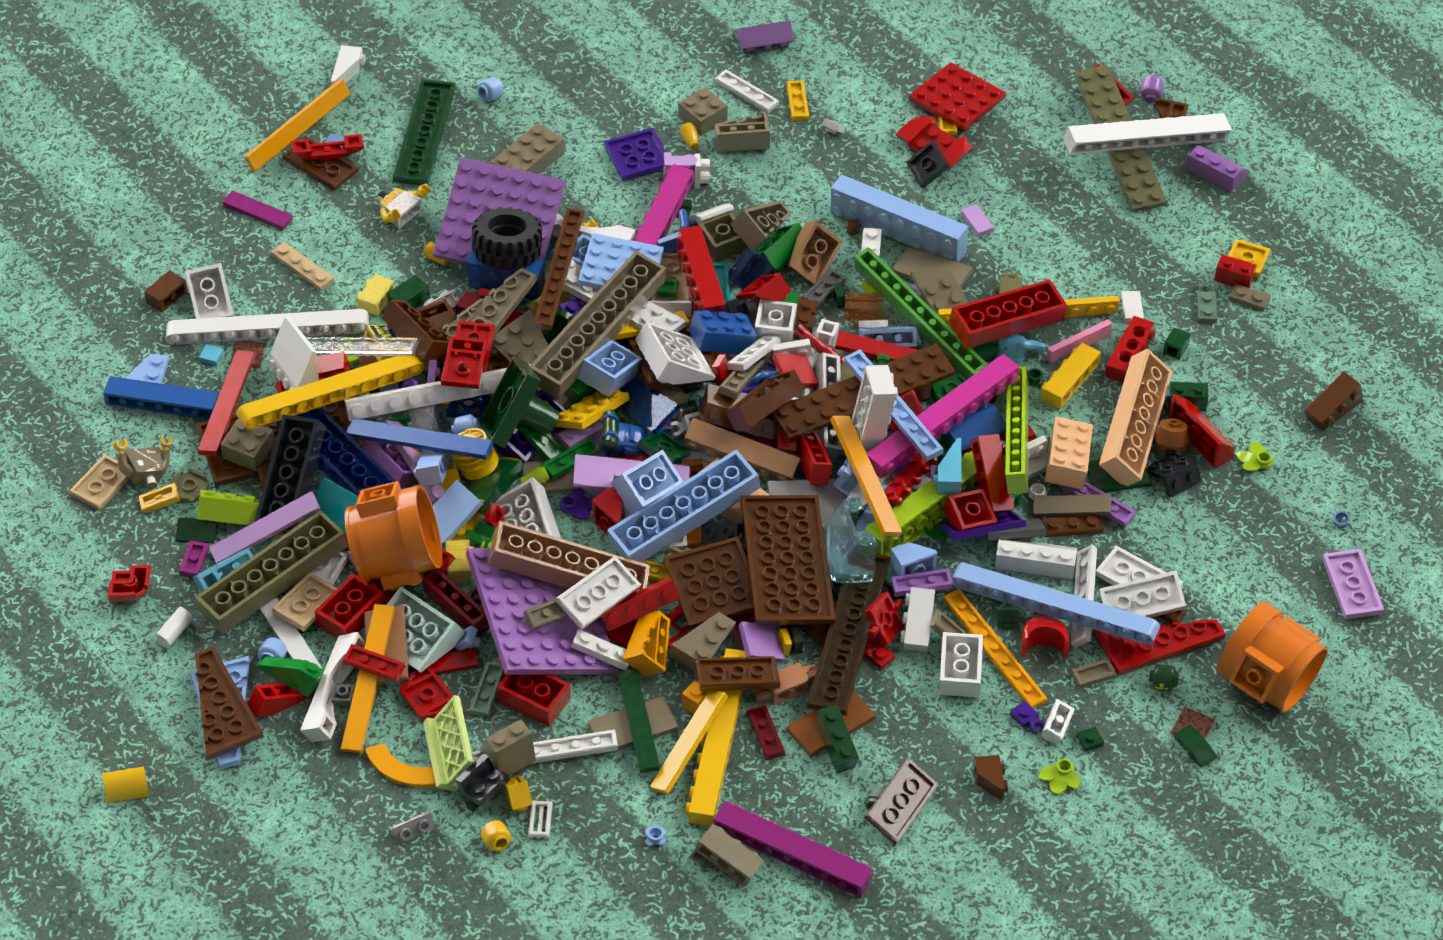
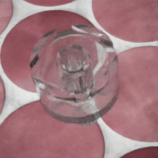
[408,405,440,432]

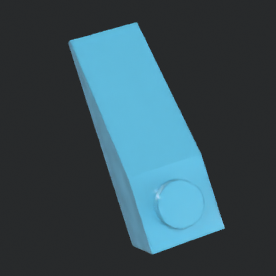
[934,438,962,495]
[192,548,253,592]

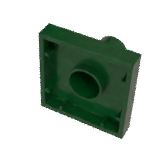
[479,356,559,448]

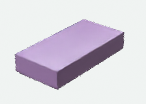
[961,204,994,237]

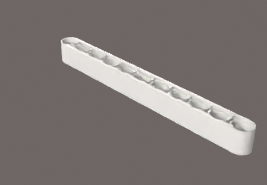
[166,309,369,345]

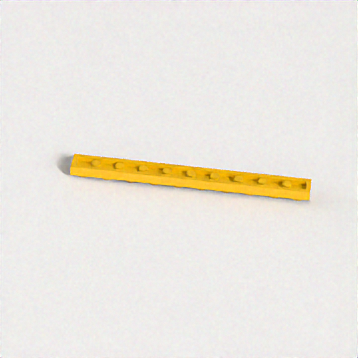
[937,296,1120,326]

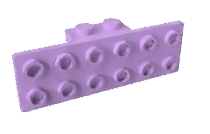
[573,454,690,491]

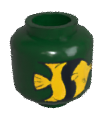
[1149,664,1179,692]

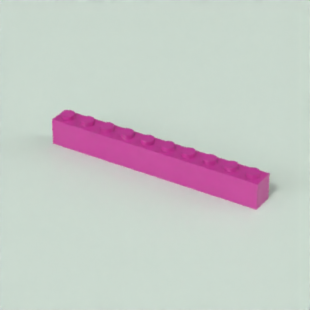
[867,354,1019,479]

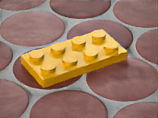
[555,390,630,430]

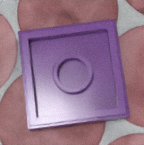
[738,622,784,663]

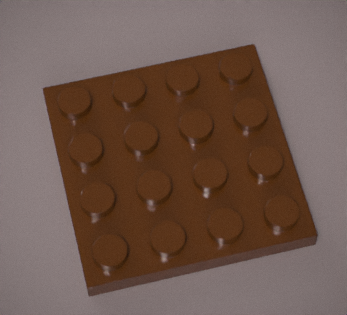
[663,536,754,629]

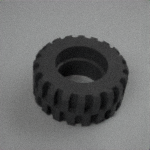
[472,207,542,270]

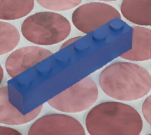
[103,376,219,420]

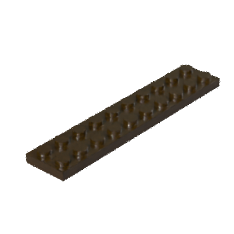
[807,549,891,716]

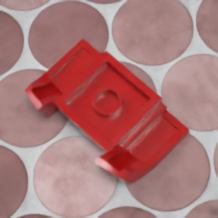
[896,116,974,169]

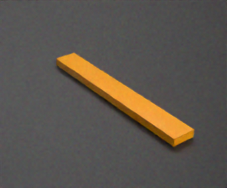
[244,79,351,172]
[830,416,902,537]
[943,589,1048,709]
[341,604,395,754]

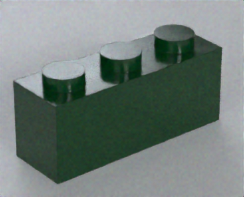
[815,704,859,774]

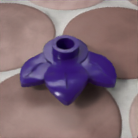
[559,488,593,520]

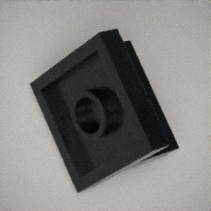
[455,754,510,812]

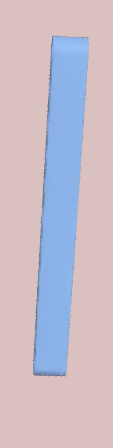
[952,563,1160,645]

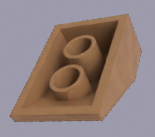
[789,221,843,285]

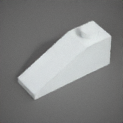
[331,45,365,86]

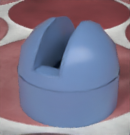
[1334,511,1350,528]

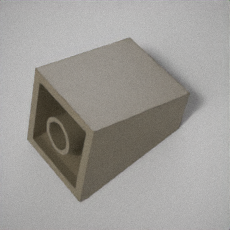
[480,719,536,776]

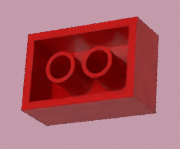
[314,574,385,638]
[497,674,571,726]

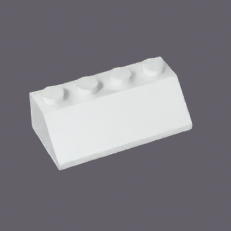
[995,539,1077,580]

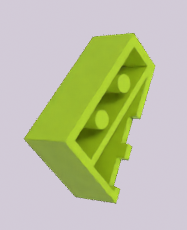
[197,489,259,525]

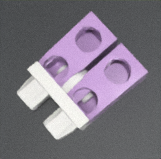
[663,152,710,188]

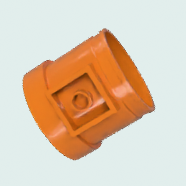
[345,481,442,591]
[1216,601,1328,713]

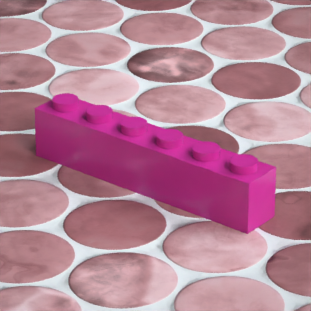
[632,164,694,246]

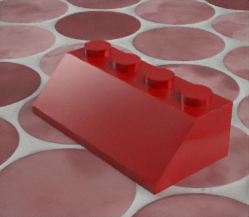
[1169,394,1235,468]

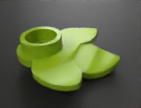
[1236,441,1273,471]
[1039,759,1080,795]

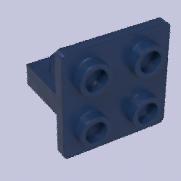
[728,246,774,289]

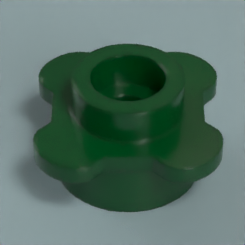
[1027,368,1044,386]

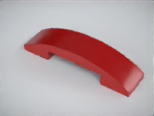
[291,134,364,160]

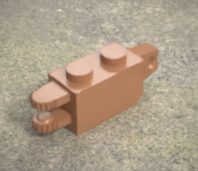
[750,662,817,705]

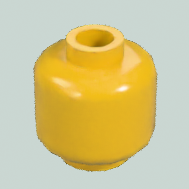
[481,820,511,852]

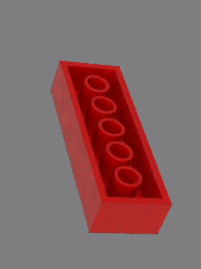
[676,225,726,312]
[949,279,1068,349]

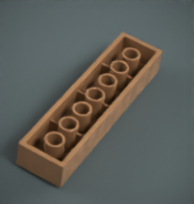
[488,521,650,594]

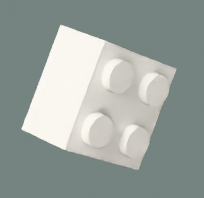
[755,299,797,343]

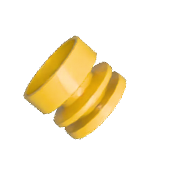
[451,428,499,480]

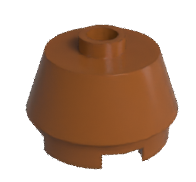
[1153,418,1191,453]

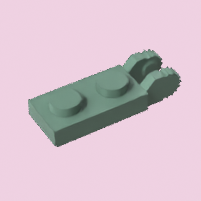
[1197,280,1217,323]

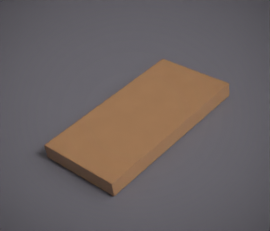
[364,605,409,685]

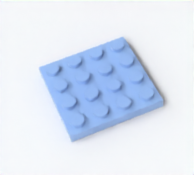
[578,233,664,300]

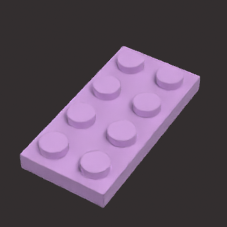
[1322,549,1384,620]

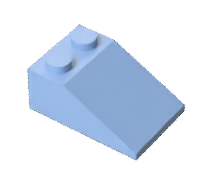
[611,450,683,514]

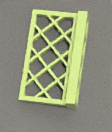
[423,695,474,791]

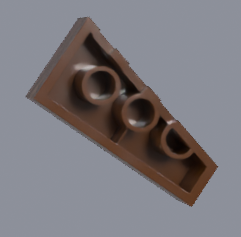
[726,369,805,432]

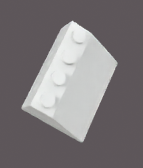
[269,315,319,390]
[635,322,716,385]
[495,477,561,539]

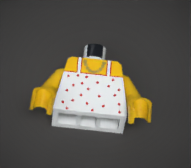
[377,184,431,229]

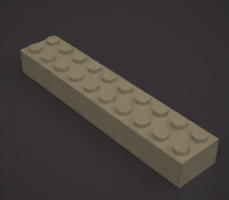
[530,250,666,399]

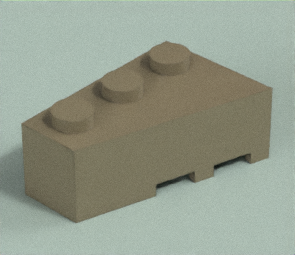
[715,111,770,152]
[668,612,736,673]
[688,823,764,886]

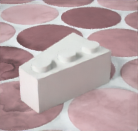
[900,587,935,652]

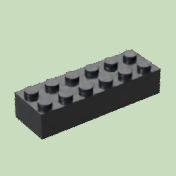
[254,414,326,534]

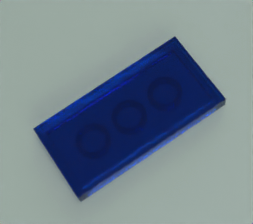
[615,377,681,435]

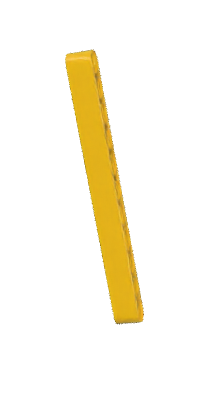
[236,352,424,429]

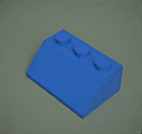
[941,403,1006,451]

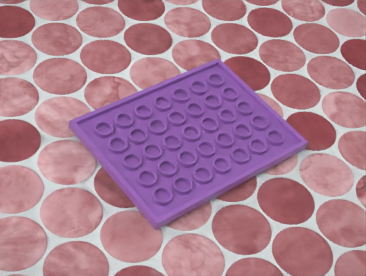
[465,548,619,675]

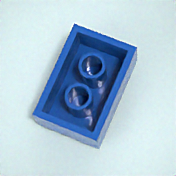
[689,310,757,353]

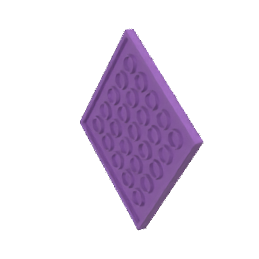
[433,157,566,264]

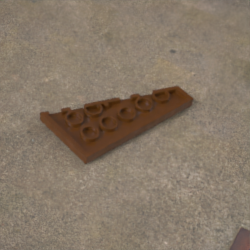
[195,646,263,761]

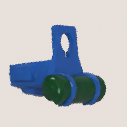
[602,410,644,457]

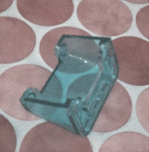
[823,497,877,583]

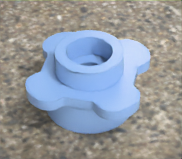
[645,826,666,846]

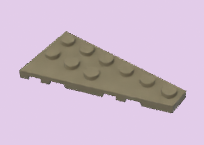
[441,268,538,340]

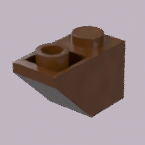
[974,755,1008,800]

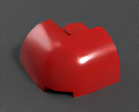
[108,565,151,603]

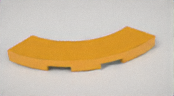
[365,744,436,788]

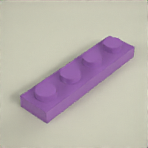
[1062,481,1137,528]

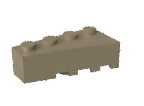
[730,200,791,251]

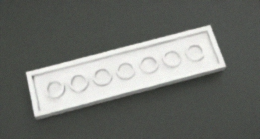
[545,260,686,332]

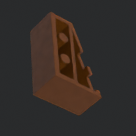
[1305,371,1363,431]

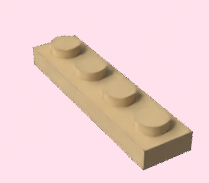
[271,242,335,291]

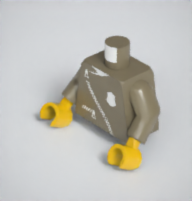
[113,436,172,490]

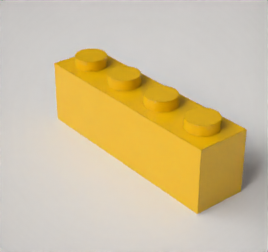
[1040,343,1101,409]

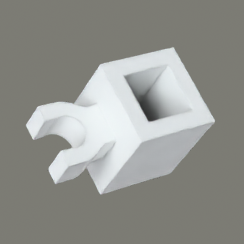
[669,411,704,438]

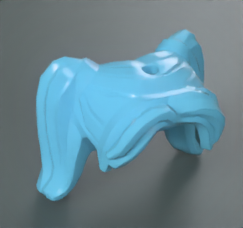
[996,334,1046,365]

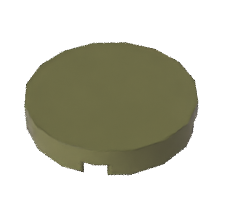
[170,470,209,503]

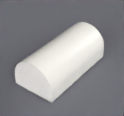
[157,606,193,649]
[1041,699,1075,743]

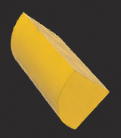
[102,767,149,803]

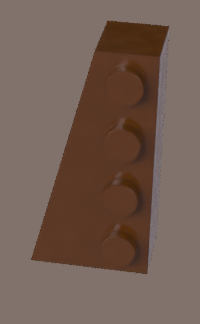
[382,299,450,362]

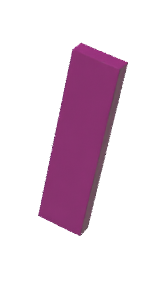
[222,190,293,230]

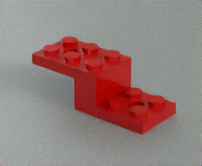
[441,321,496,389]

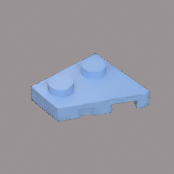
[126,354,169,384]

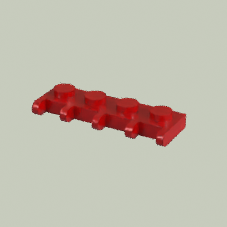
[884,455,939,506]

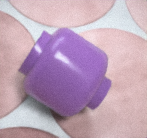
[1140,75,1164,102]

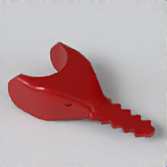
[1021,611,1070,659]

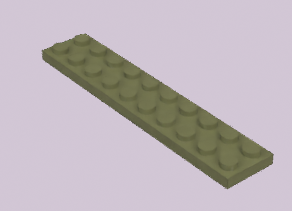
[1074,65,1167,212]

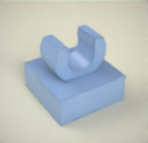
[455,626,482,651]

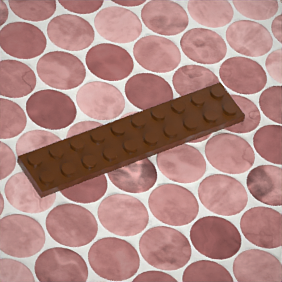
[771,343,955,442]

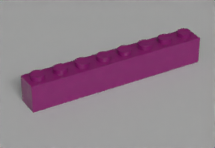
[713,801,873,898]

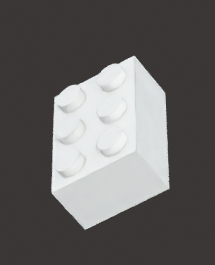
[939,632,983,698]

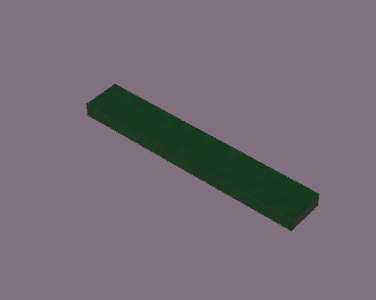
[617,669,660,773]

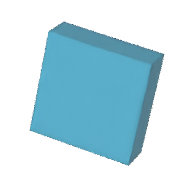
[199,344,224,366]

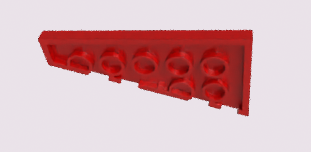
[1091,619,1226,675]

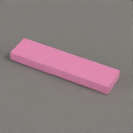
[1046,319,1112,364]

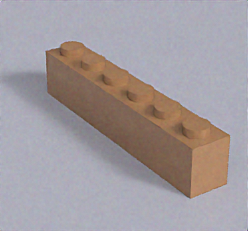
[685,418,800,481]

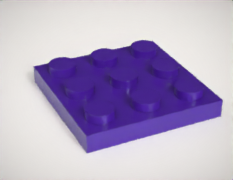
[603,128,666,181]

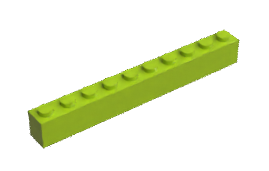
[1005,366,1028,494]

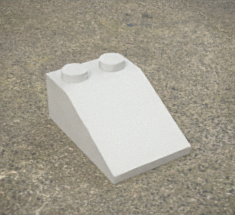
[185,263,234,319]

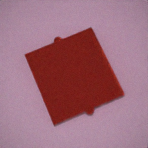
[230,340,266,368]
[1170,707,1215,739]

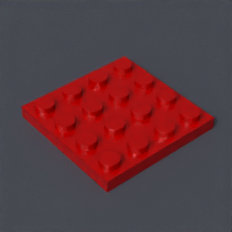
[909,62,1006,131]

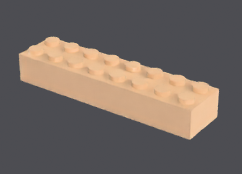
[1099,349,1173,487]

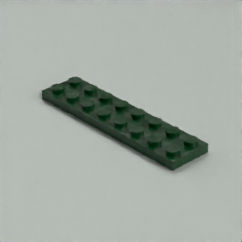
[393,79,456,185]

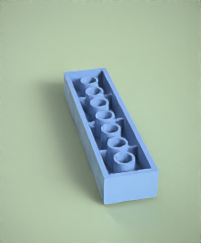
[831,175,968,262]
[607,449,761,562]

